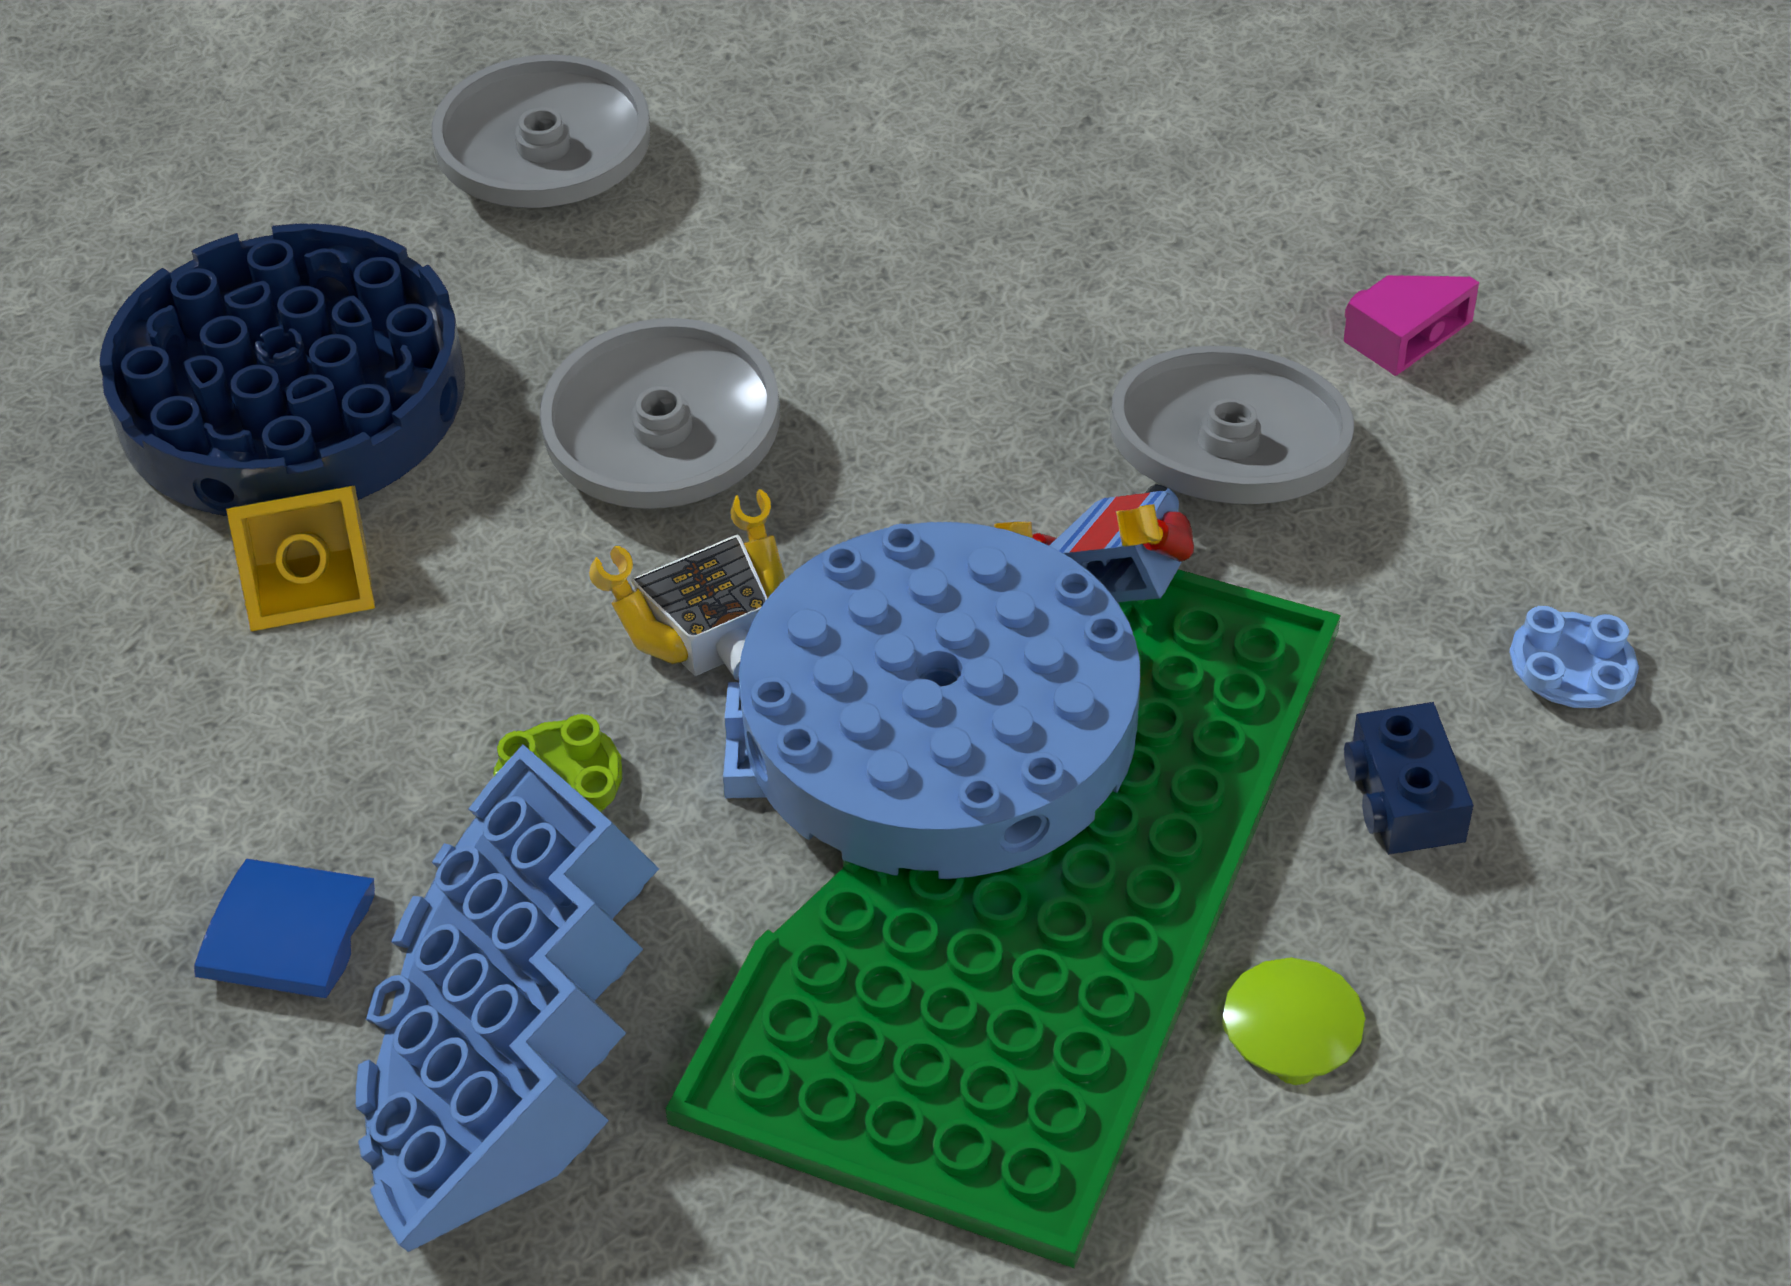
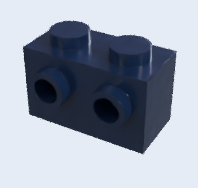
[1344,702,1474,855]

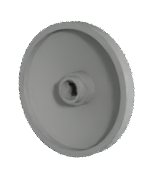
[431,54,651,208]
[540,318,780,509]
[1110,346,1354,504]

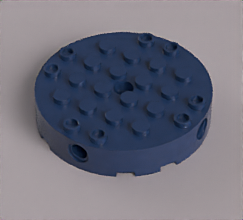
[99,223,465,516]

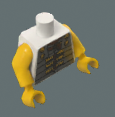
[589,489,785,681]

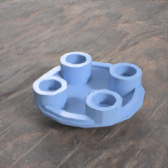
[1509,606,1639,708]

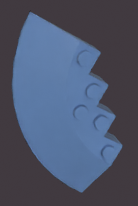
[355,744,659,1252]

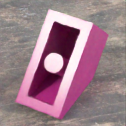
[1343,275,1479,376]

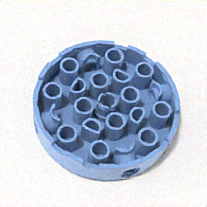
[739,522,1140,879]

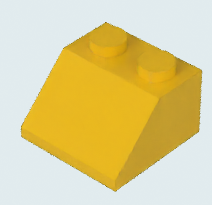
[226,486,375,631]

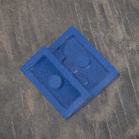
[194,858,375,998]

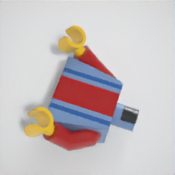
[994,484,1194,602]

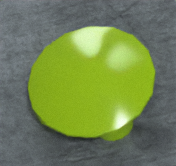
[493,714,623,812]
[1222,957,1365,1085]

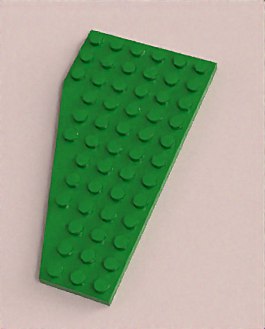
[665,569,1341,1268]

